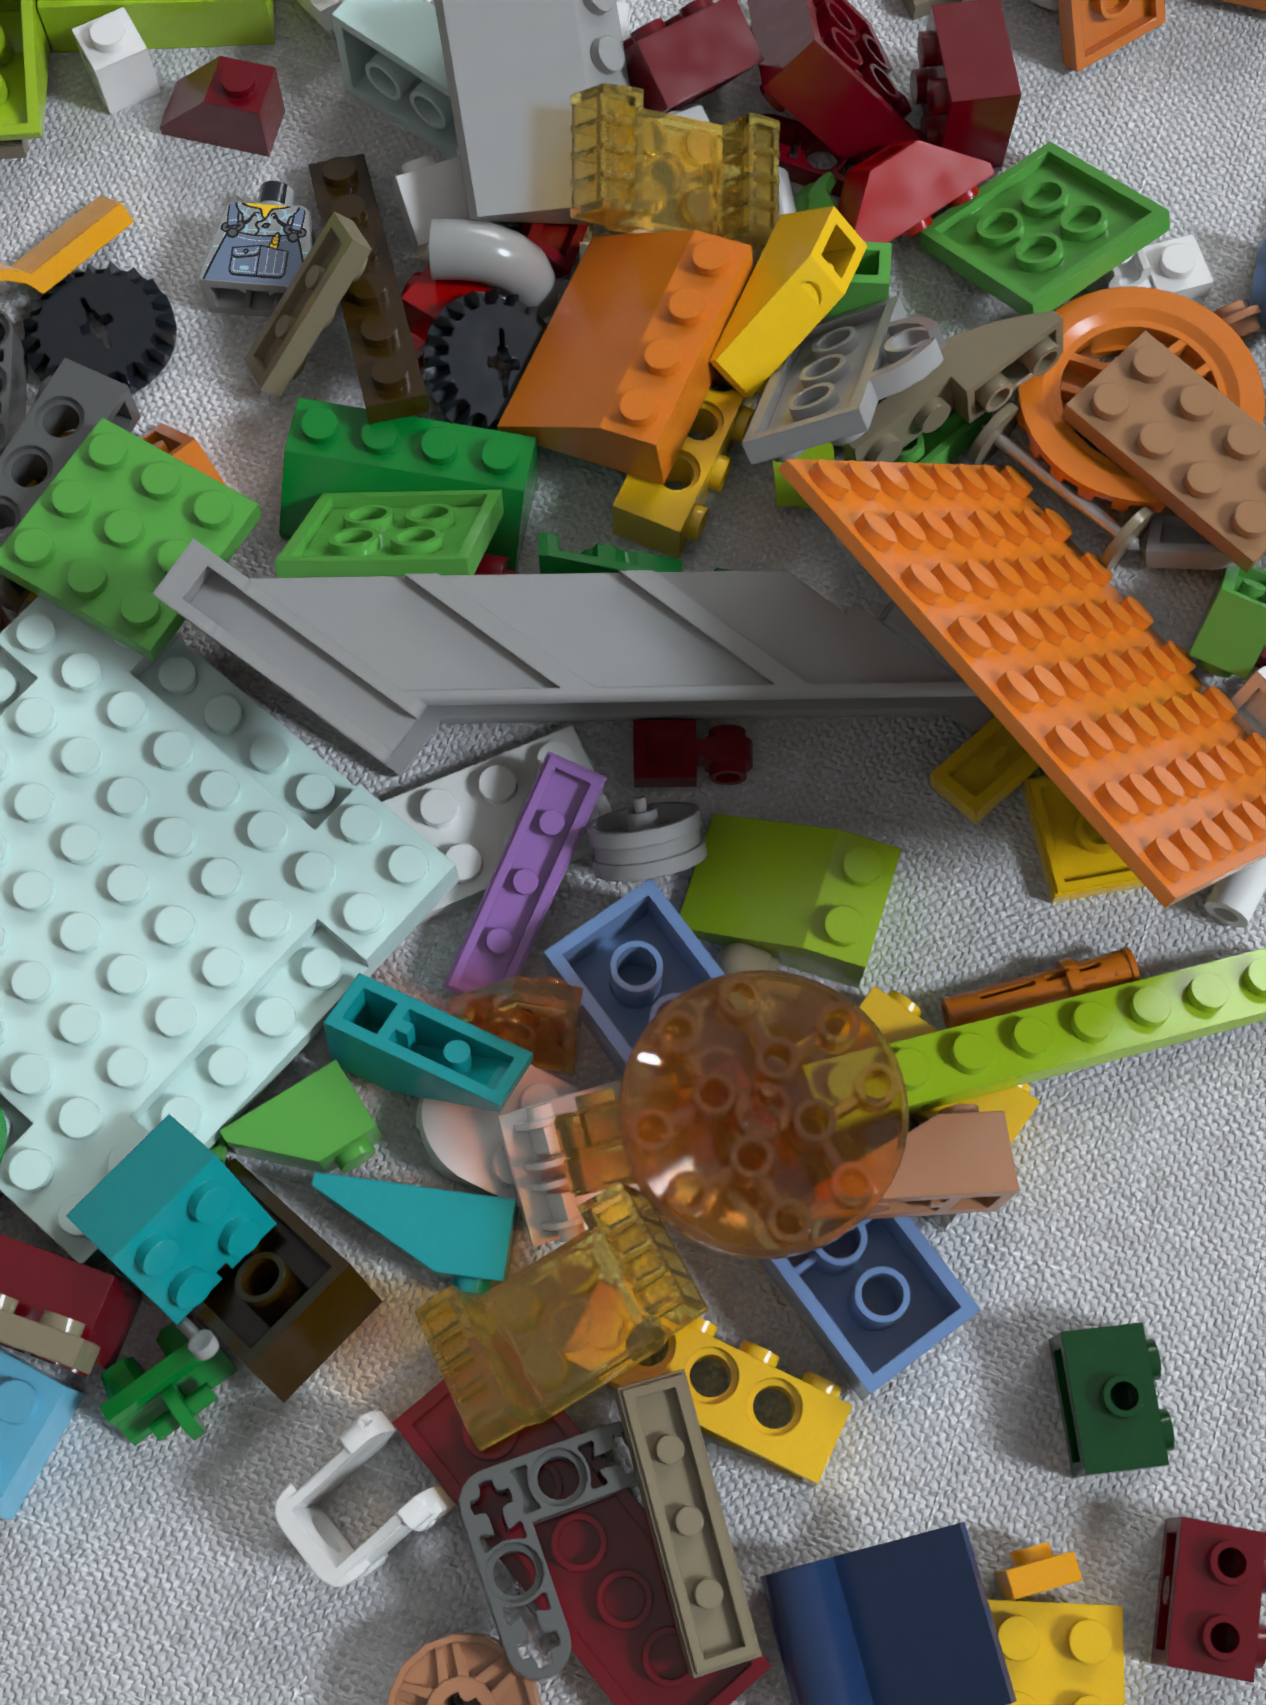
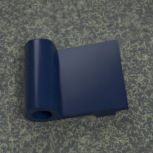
[760,1522,1017,1705]

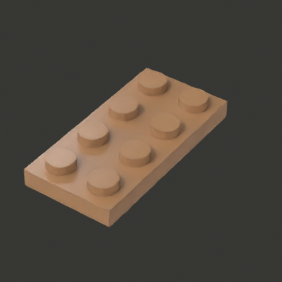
[1061,330,1266,573]

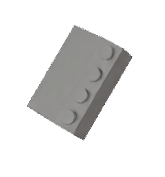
[434,0,649,225]

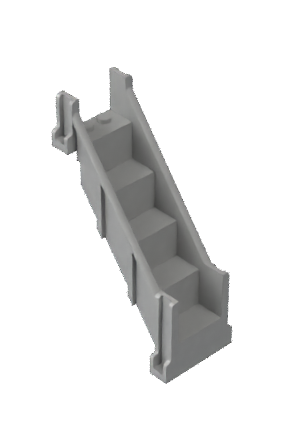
[152,538,994,776]

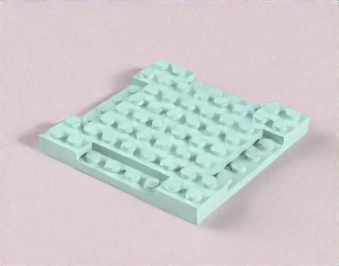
[0,596,459,1269]

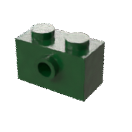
[1048,1322,1175,1478]

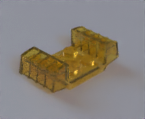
[570,83,780,251]
[414,1183,709,1451]

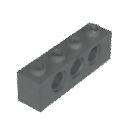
[0,358,141,613]

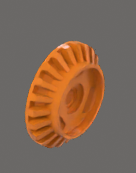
[1014,286,1265,513]

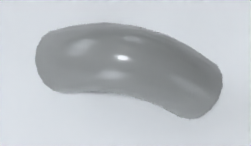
[429,218,558,319]

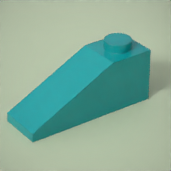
[324,973,533,1112]
[312,1172,519,1299]

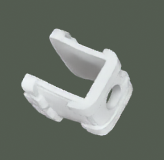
[275,1411,456,1587]

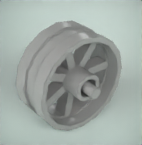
[585,796,708,885]

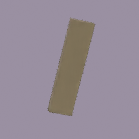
[613,1369,762,1678]

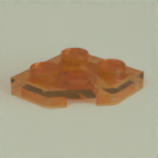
[448,976,583,1074]

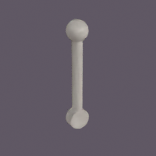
[141,1291,220,1361]

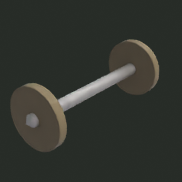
[967,402,1155,570]

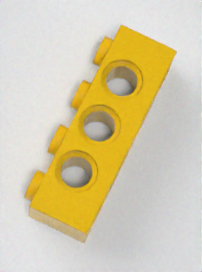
[612,371,769,559]
[564,1280,853,1487]

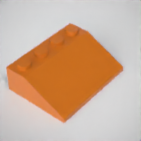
[497,230,754,485]

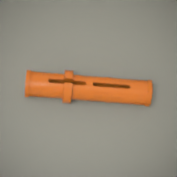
[940,947,1140,1029]

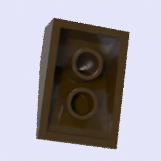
[192,1158,383,1403]

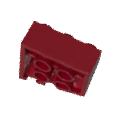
[747,0,927,158]

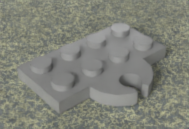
[741,295,947,465]

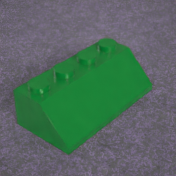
[279,397,539,571]

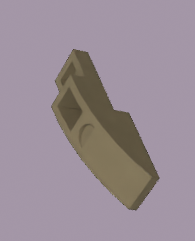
[841,311,1063,462]

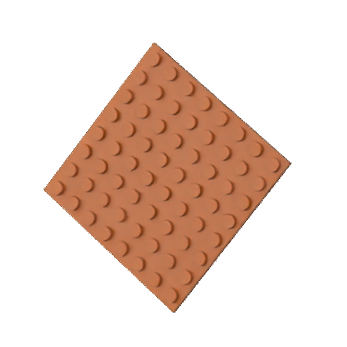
[777,459,1266,908]

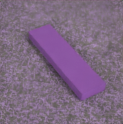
[442,751,607,1013]

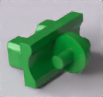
[99,1322,238,1446]

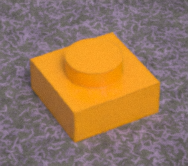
[994,1541,1083,1600]

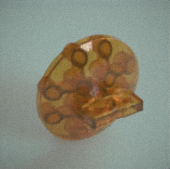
[619,970,909,1259]

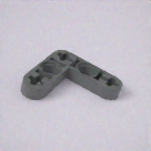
[458,1421,638,1682]

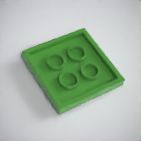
[918,141,1170,315]
[0,417,262,662]
[274,489,504,578]

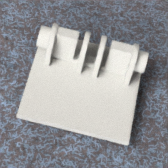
[496,1079,655,1248]

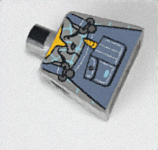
[199,181,316,317]

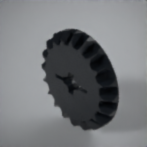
[22,262,177,394]
[423,289,548,431]

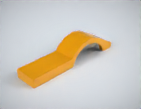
[0,196,134,294]

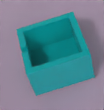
[66,1114,277,1325]

